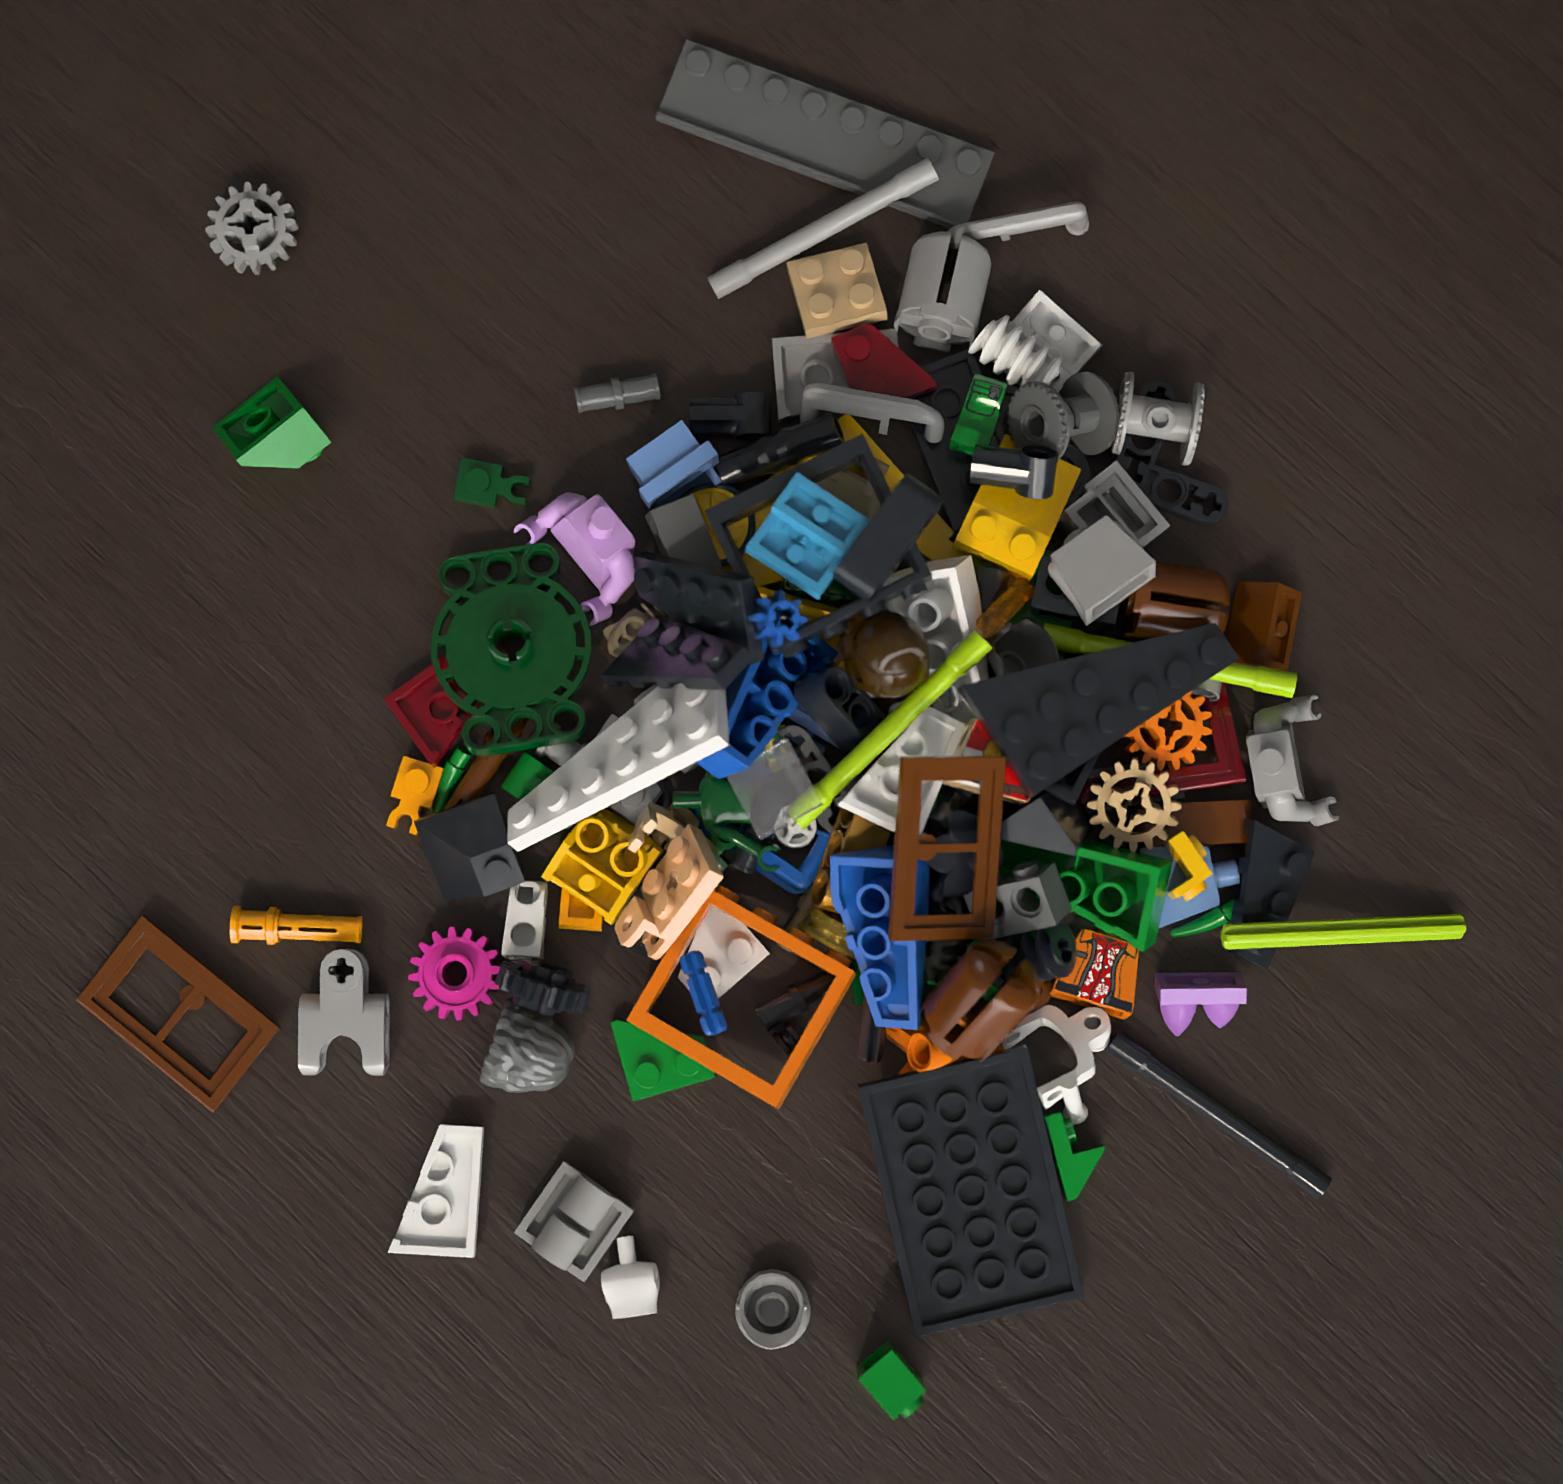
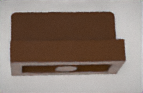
[1226,581,1302,671]

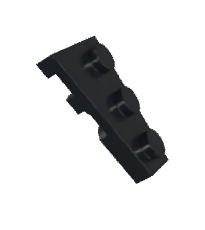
[1227,818,1315,969]

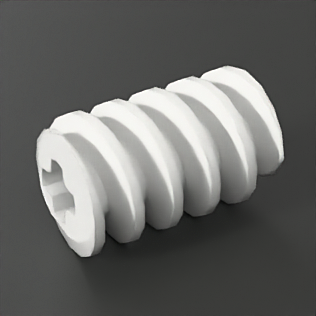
[968,315,1062,387]

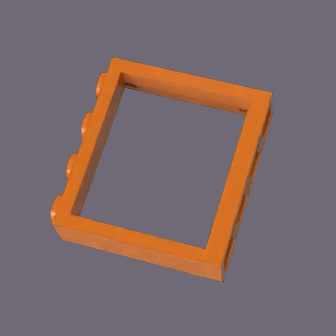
[627,885,856,1109]

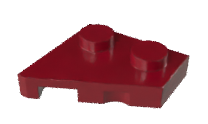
[831,323,937,418]

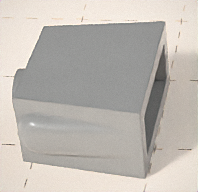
[1048,515,1156,626]

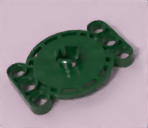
[431,543,592,756]

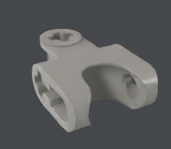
[298,948,390,1076]

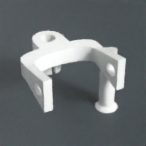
[1000,1005,1111,1124]

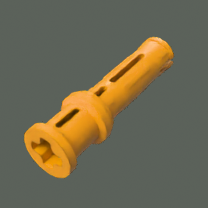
[230,905,363,945]

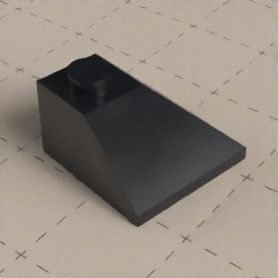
[414,792,525,899]

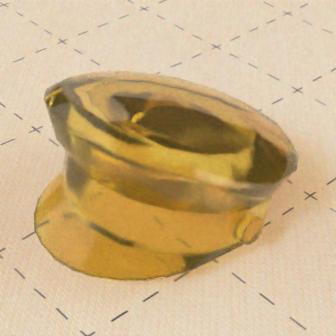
[798,906,856,961]

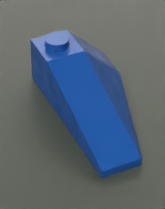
[830,846,930,1030]

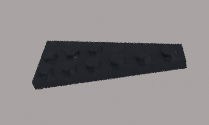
[957,623,1239,798]

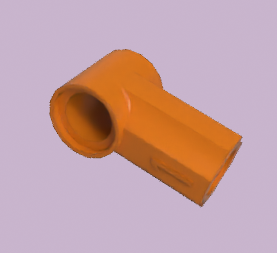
[885,1016,964,1072]

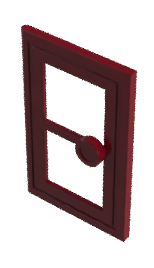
[1078,682,1246,807]

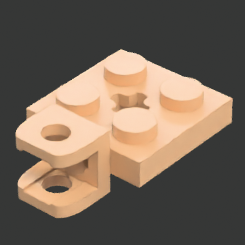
[615,824,724,960]

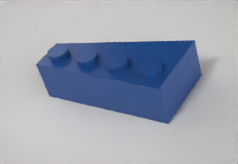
[696,611,839,779]

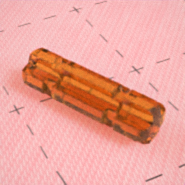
[976,577,1035,637]

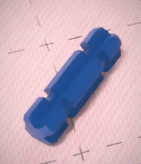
[679,951,727,1036]

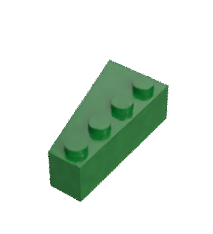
[999,839,1173,952]

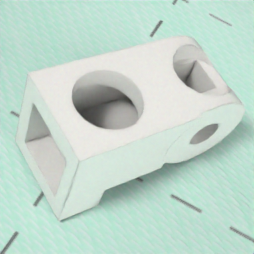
[501,880,548,961]

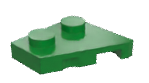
[610,1020,715,1101]

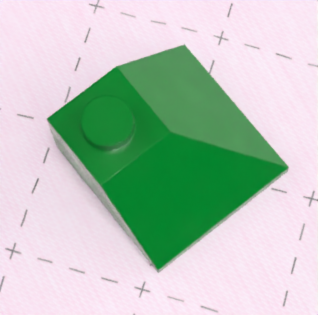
[212,376,331,468]

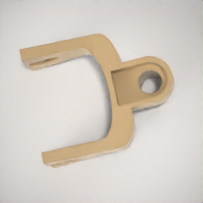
[628,802,722,869]

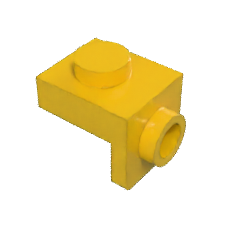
[1163,831,1213,902]

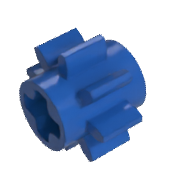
[749,590,808,647]

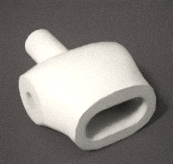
[601,1236,660,1319]

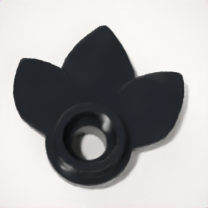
[926,810,1004,897]

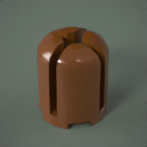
[1116,561,1230,642]
[920,940,1041,1062]

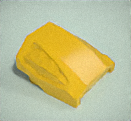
[541,808,664,925]

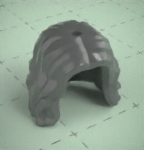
[479,998,575,1093]

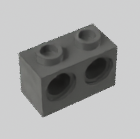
[964,861,1072,942]

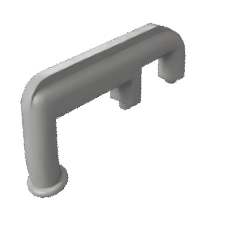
[947,201,1089,250]
[800,383,945,443]

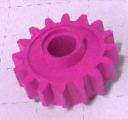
[408,927,500,1020]

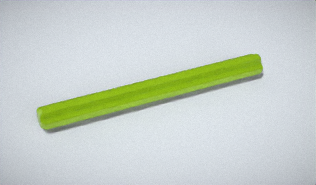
[1220,914,1467,949]

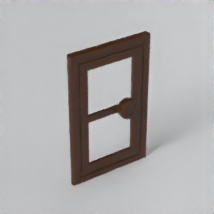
[888,756,1006,941]
[76,915,281,1113]

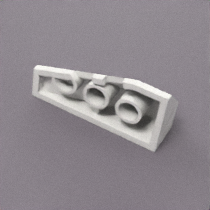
[883,555,989,724]

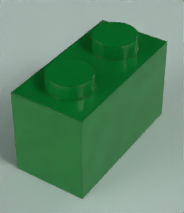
[856,1339,926,1420]

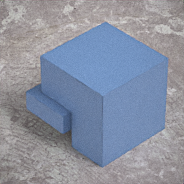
[626,420,722,511]

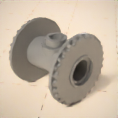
[1111,371,1205,465]

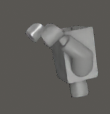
[1246,695,1339,826]

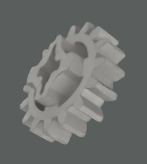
[205,182,299,275]

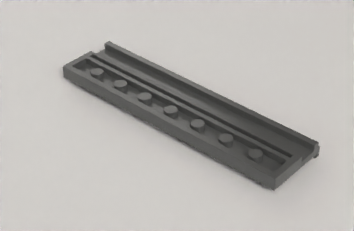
[655,39,995,229]

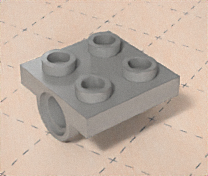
[514,1161,635,1282]

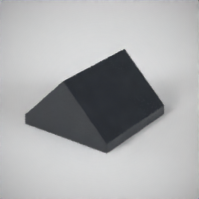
[1000,790,1094,856]

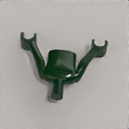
[673,733,783,872]

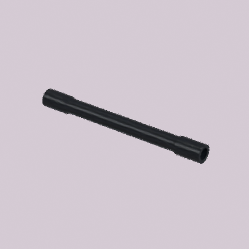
[1105,1029,1332,1199]

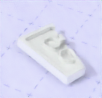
[837,706,966,834]
[388,1124,484,1258]

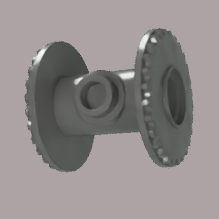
[1007,372,1120,461]

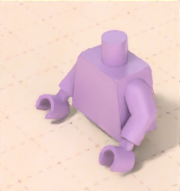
[514,492,635,626]

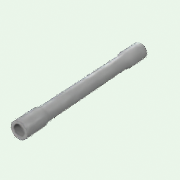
[707,157,939,299]

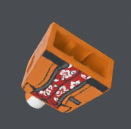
[1049,928,1139,1020]

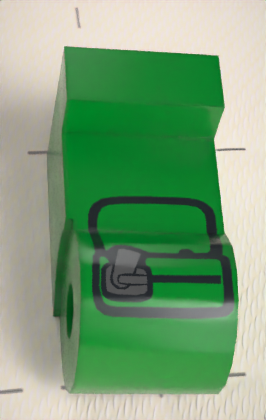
[950,373,1008,456]

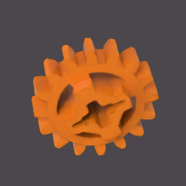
[1123,691,1212,770]

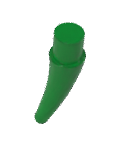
[434,746,472,813]
[1170,897,1236,937]

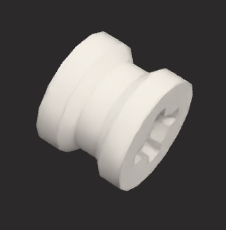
[775,805,816,849]

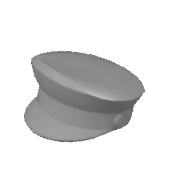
[735,1269,810,1349]

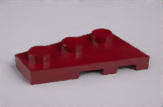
[384,642,512,768]

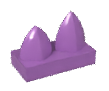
[1155,972,1247,1037]

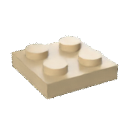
[786,243,888,339]

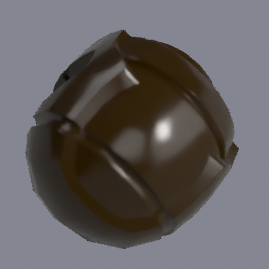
[840,610,930,697]

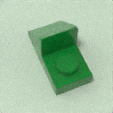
[1043,1111,1106,1201]

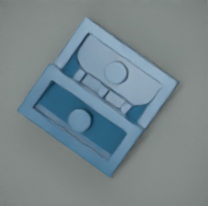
[745,472,870,600]

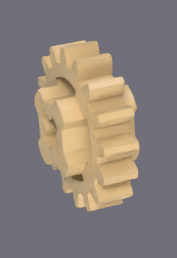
[1087,757,1181,852]

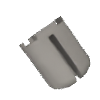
[894,232,992,352]

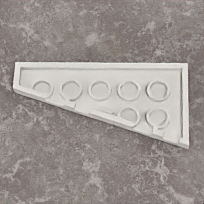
[507,683,729,852]

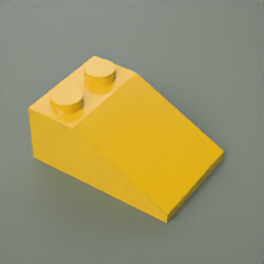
[952,434,1081,583]

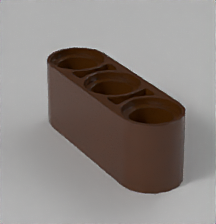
[1129,800,1252,849]

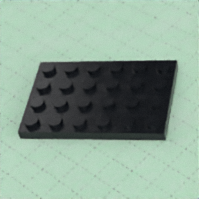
[857,1045,1084,1337]

